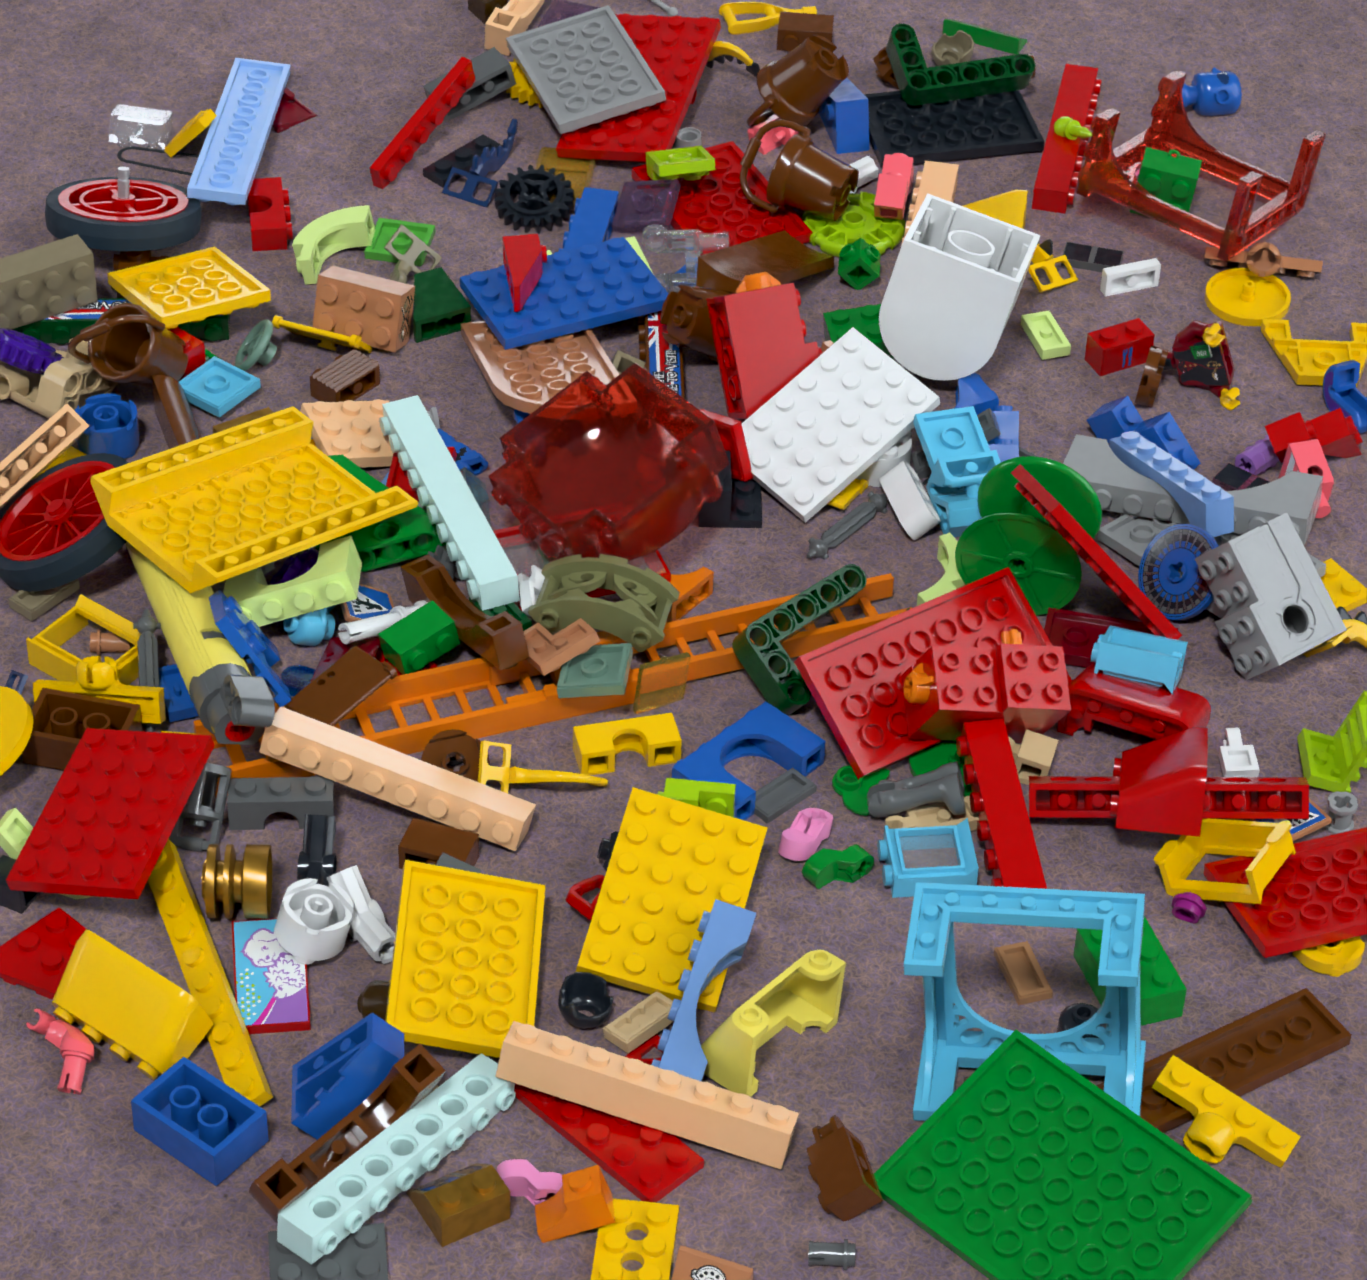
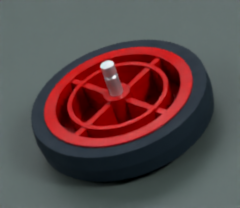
[45,167,202,251]

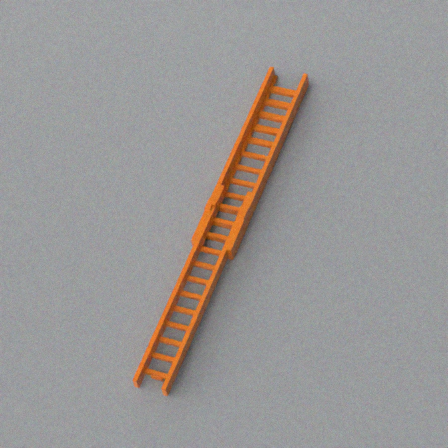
[193,573,912,798]

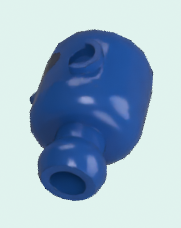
[1171,68,1242,116]

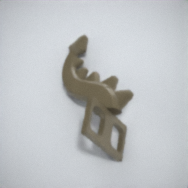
[384,224,442,284]

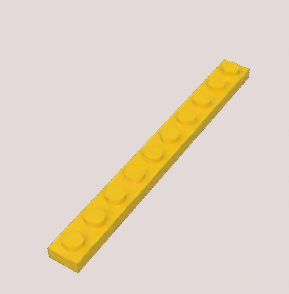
[148,839,273,1107]

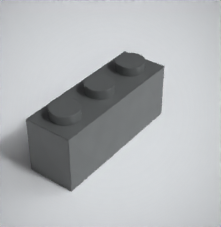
[423,47,516,121]

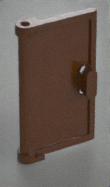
[285,646,398,726]

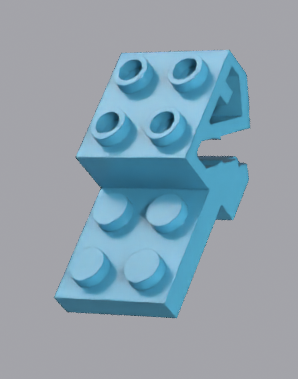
[913,406,1001,537]

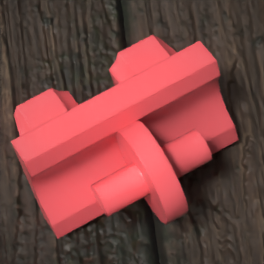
[747,114,799,154]

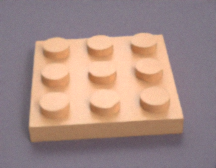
[300,399,394,468]

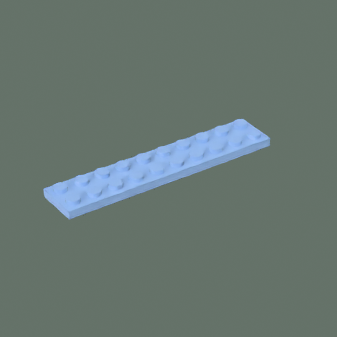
[187,58,290,206]

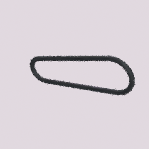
[117,146,199,176]

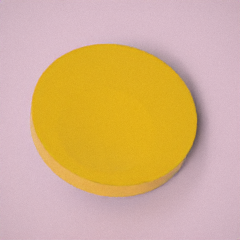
[1205,268,1291,326]

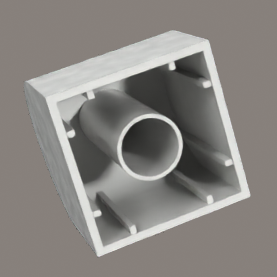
[879,193,1041,381]

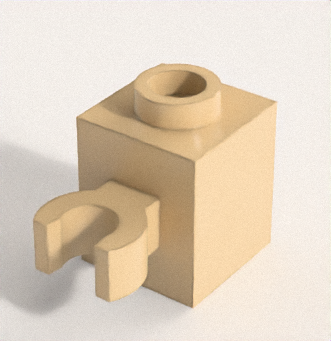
[1009,729,1058,785]

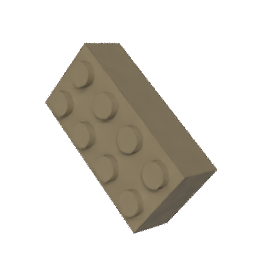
[0,234,97,330]

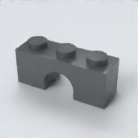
[227,777,334,830]

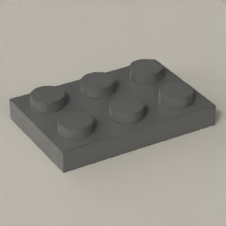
[268,1223,388,1280]

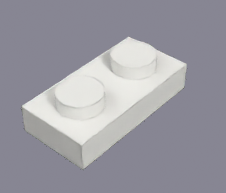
[1100,258,1161,297]

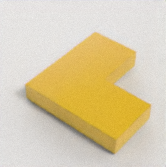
[164,109,217,157]

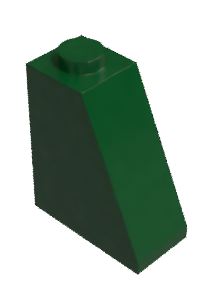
[413,267,471,343]

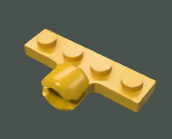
[1152,1055,1301,1168]

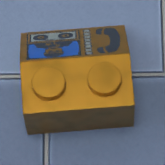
[407,1163,510,1247]

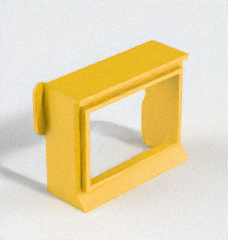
[26,594,155,685]
[1154,818,1296,904]

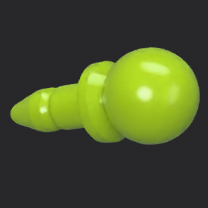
[1054,116,1092,140]

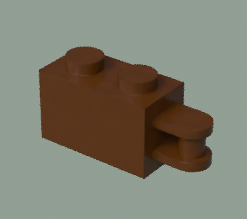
[806,1115,883,1221]

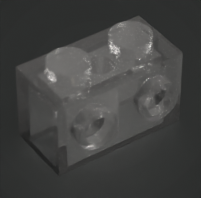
[109,104,173,150]

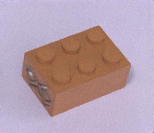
[313,265,415,352]

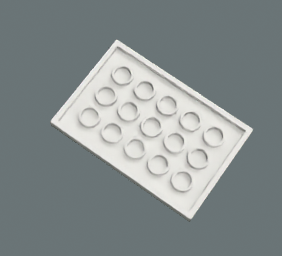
[742,327,940,523]

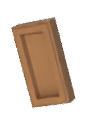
[994,941,1053,1005]

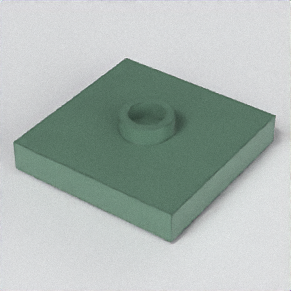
[557,643,633,698]

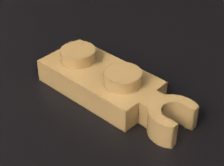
[885,796,979,831]

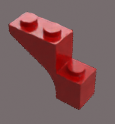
[1265,408,1363,463]

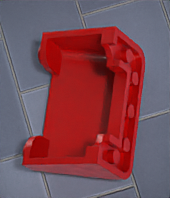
[1057,664,1211,740]
[1110,727,1208,837]

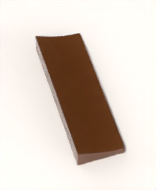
[696,230,835,293]

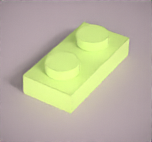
[1021,311,1071,360]

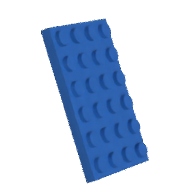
[460,237,669,350]

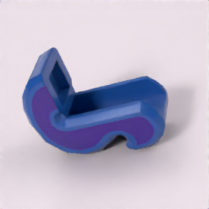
[1323,360,1367,433]

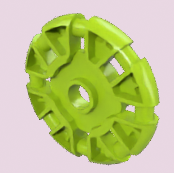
[802,191,905,257]

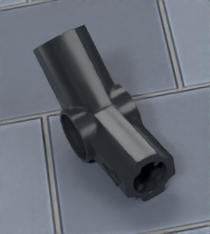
[297,814,337,886]

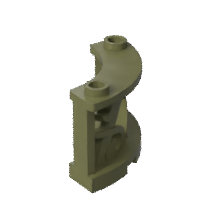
[528,554,680,652]

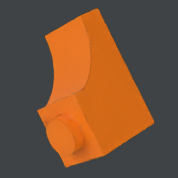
[660,566,714,623]
[535,1165,615,1243]

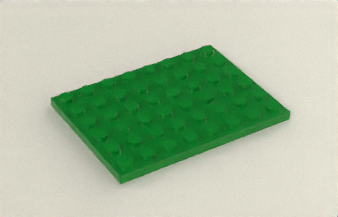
[874,1030,1252,1280]

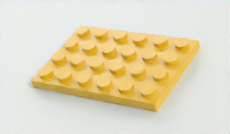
[576,787,767,1012]
[385,860,546,1058]

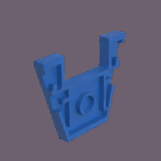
[209,590,292,707]

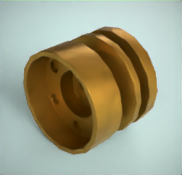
[202,844,273,919]

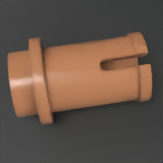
[90,629,131,656]

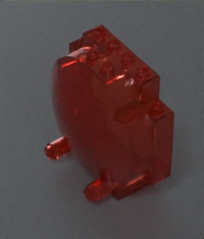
[488,363,729,561]

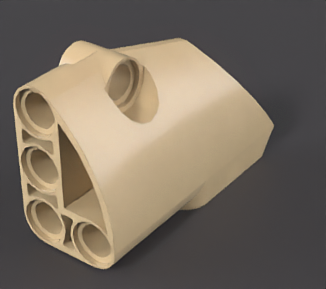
[0,338,119,419]

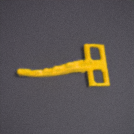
[478,741,608,793]

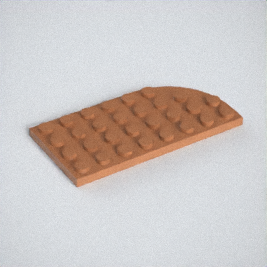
[460,320,636,422]

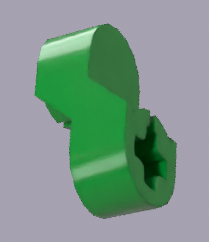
[802,844,875,889]

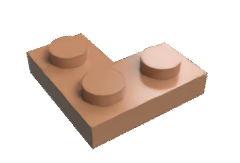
[523,618,600,676]

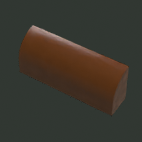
[152,374,202,449]

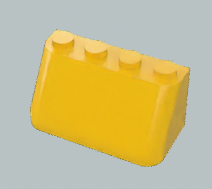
[52,929,214,1080]

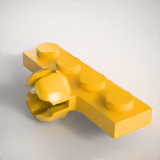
[33,656,166,724]

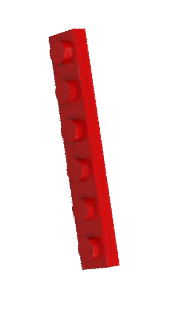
[369,57,475,189]

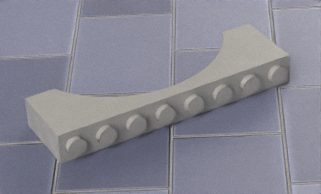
[1063,434,1323,545]

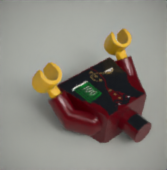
[1163,320,1241,411]

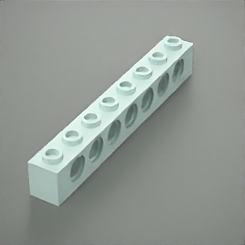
[277,1053,515,1265]

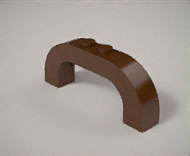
[249,1043,446,1222]

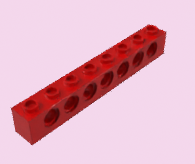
[1029,776,1309,819]

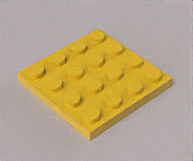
[107,247,271,329]

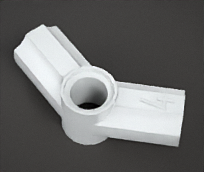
[327,865,395,964]

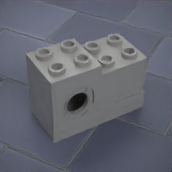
[1195,512,1347,680]

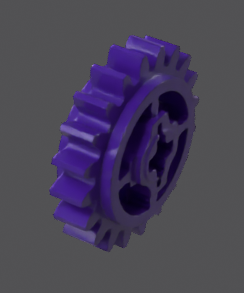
[0,328,64,375]

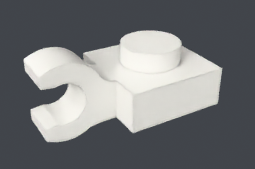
[518,565,545,617]
[1218,727,1260,777]

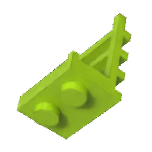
[1297,690,1367,793]

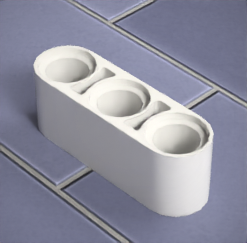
[879,460,941,541]

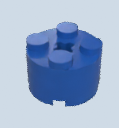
[75,393,140,459]

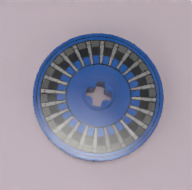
[1138,524,1219,621]

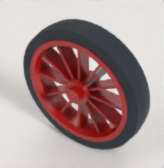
[0,453,128,592]

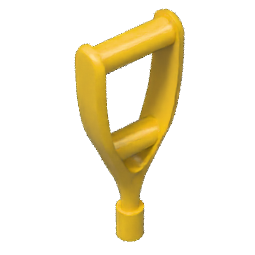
[719,2,817,35]

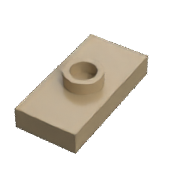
[603,991,674,1053]

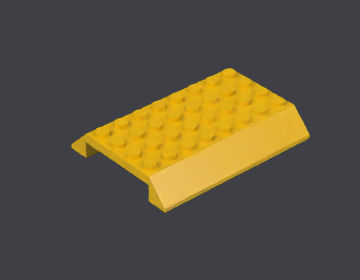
[90,406,418,593]

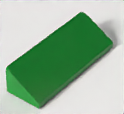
[942,19,1027,54]

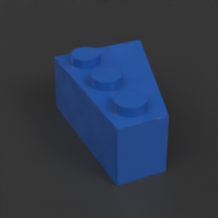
[819,78,870,154]
[291,1013,404,1140]

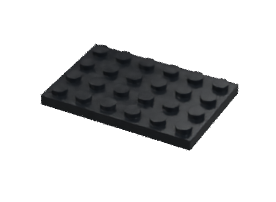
[864,90,1045,168]

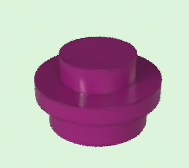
[1172,892,1207,924]

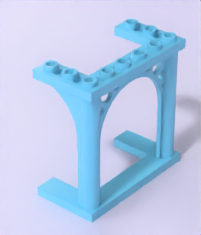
[904,882,1146,1121]

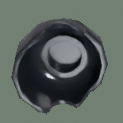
[558,972,614,1029]

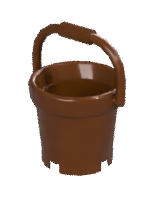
[747,34,849,127]
[740,119,859,221]
[660,285,733,363]
[68,303,188,390]

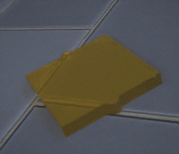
[633,652,691,714]

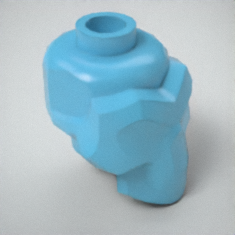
[283,604,338,646]

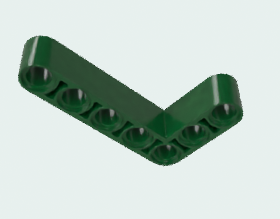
[886,23,1036,106]
[732,564,867,716]

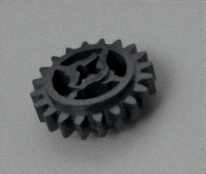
[494,165,574,234]

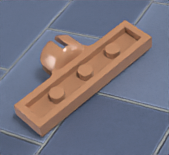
[1204,242,1323,278]

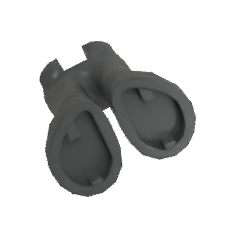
[867,761,966,817]

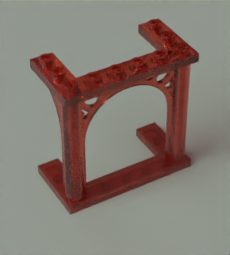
[1077,70,1326,261]

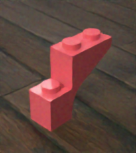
[874,153,914,220]

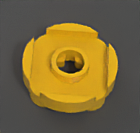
[1293,936,1365,977]

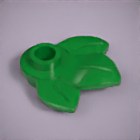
[832,766,890,815]

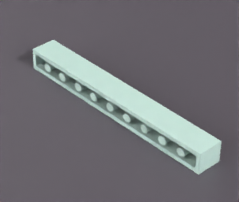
[379,395,520,611]

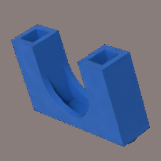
[672,701,826,821]

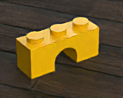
[573,712,682,775]

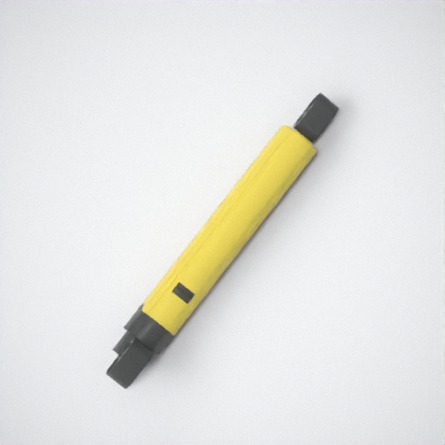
[125,542,275,745]

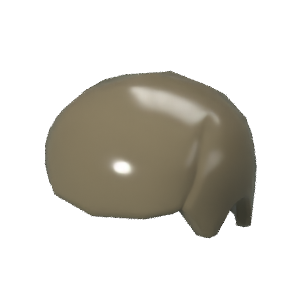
[931,30,974,66]

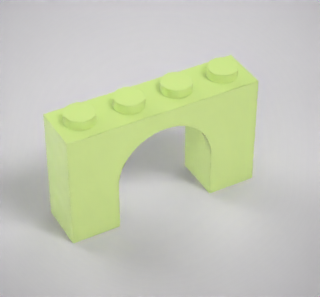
[223,535,362,627]

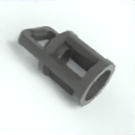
[171,763,232,852]

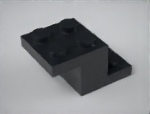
[667,449,762,528]

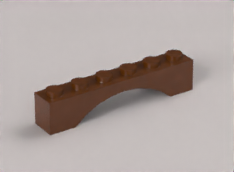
[401,554,529,671]

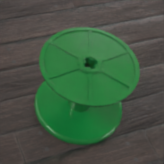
[955,456,1102,615]

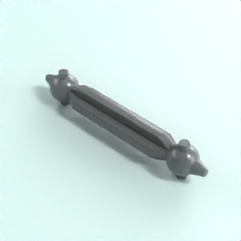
[807,491,888,560]
[133,609,164,732]

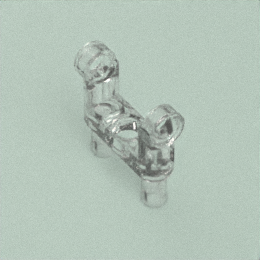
[642,224,729,293]

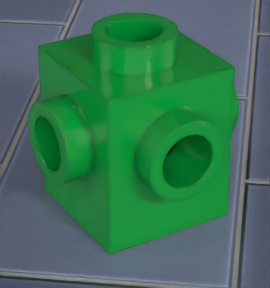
[838,238,881,290]

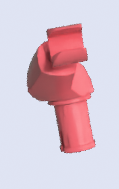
[26,1008,95,1095]

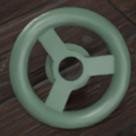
[235,319,277,371]

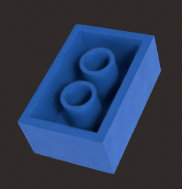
[131,1057,269,1186]

